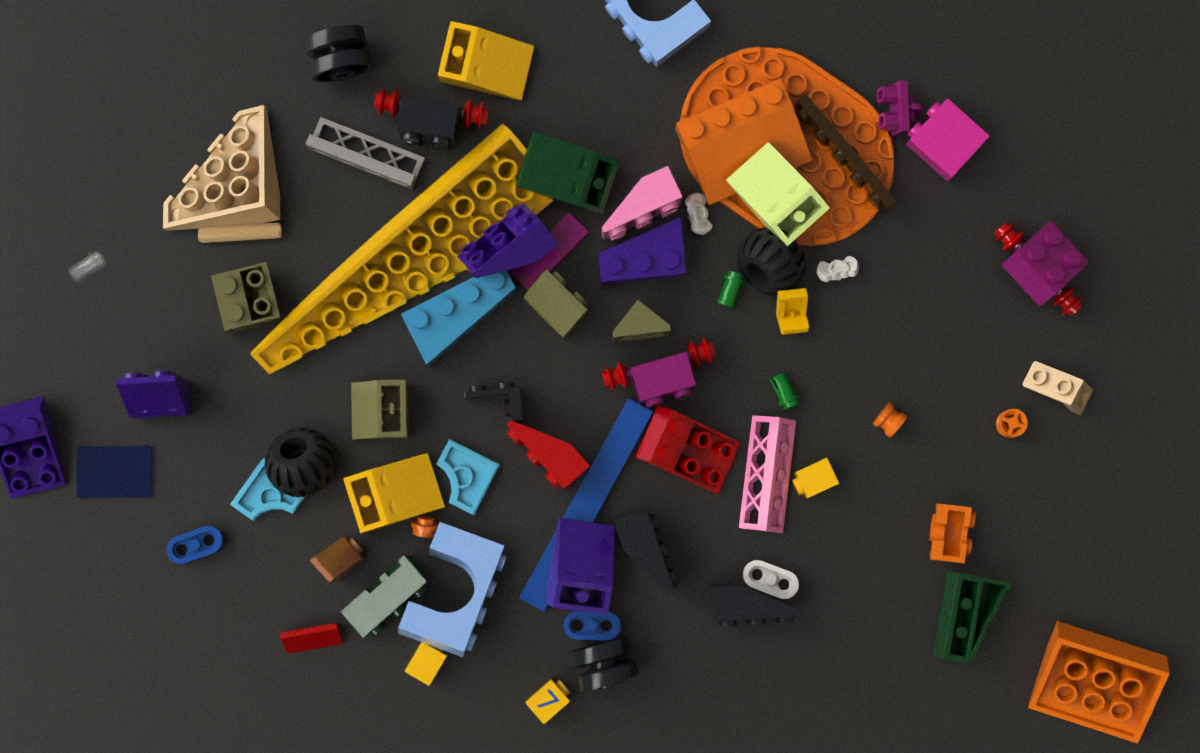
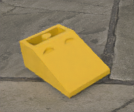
[438,21,534,101]
[343,453,445,533]

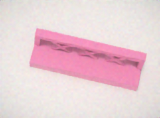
[739,415,796,533]

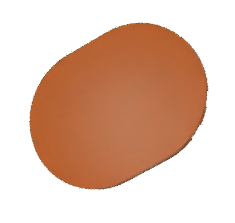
[680,47,894,246]

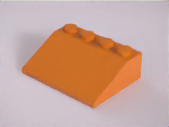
[675,78,812,206]
[1028,621,1170,744]

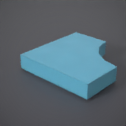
[437,439,500,515]
[230,458,307,521]

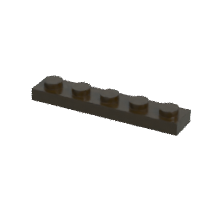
[794,93,897,213]

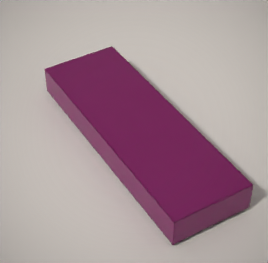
[510,212,589,291]

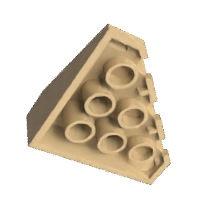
[163,105,280,231]

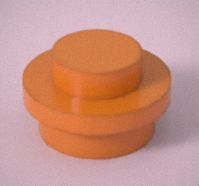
[411,515,439,538]

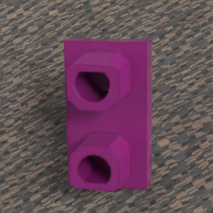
[877,80,923,137]

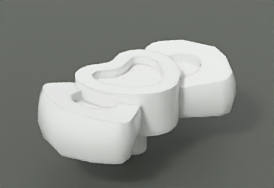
[685,192,712,235]
[817,256,859,282]

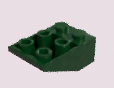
[515,132,620,215]

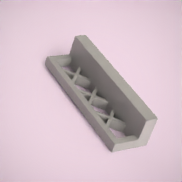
[305,117,425,190]

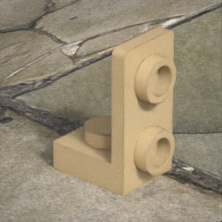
[1023,361,1093,415]

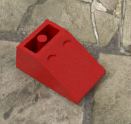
[635,406,741,494]
[507,420,590,490]

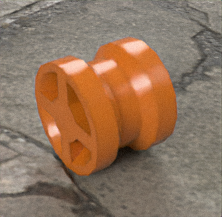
[872,402,908,438]
[996,409,1028,438]

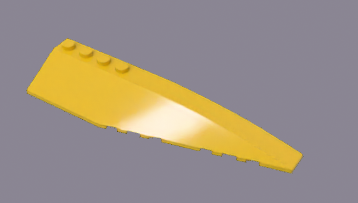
[250,123,553,375]

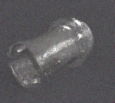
[68,250,107,283]

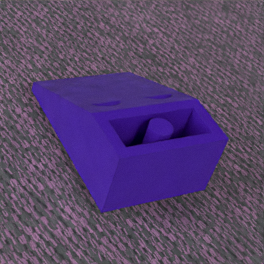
[457,203,559,278]
[116,371,192,419]
[0,396,66,499]
[544,517,615,615]

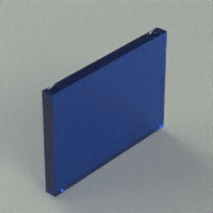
[76,445,152,499]

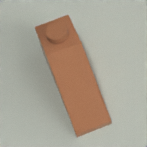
[310,537,365,582]

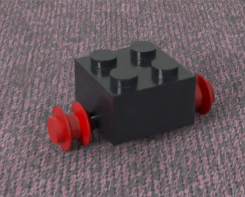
[374,87,489,151]

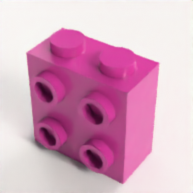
[906,98,989,182]

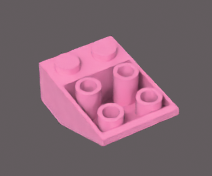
[602,166,682,241]

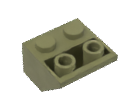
[211,262,281,334]
[523,270,588,339]
[351,380,409,440]

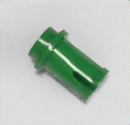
[717,271,745,308]
[769,372,800,410]

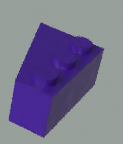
[598,217,686,286]

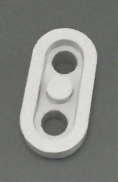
[743,560,799,599]

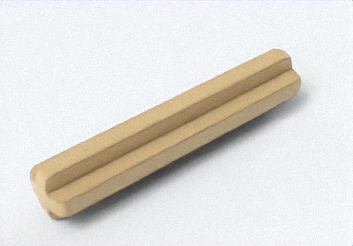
[198,222,282,243]

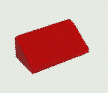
[280,622,343,653]

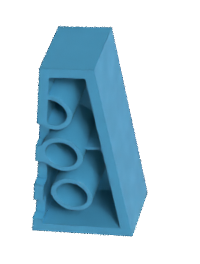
[401,270,517,367]

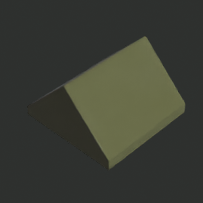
[612,300,671,343]

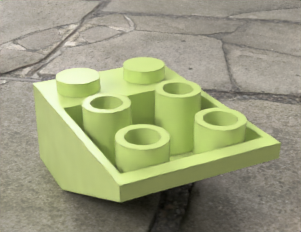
[726,142,830,246]

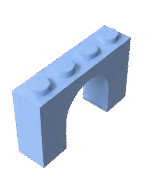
[605,0,711,68]
[398,522,507,657]

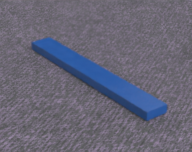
[519,398,653,612]

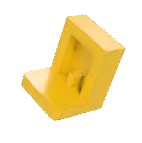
[776,288,809,335]

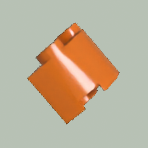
[929,503,976,563]

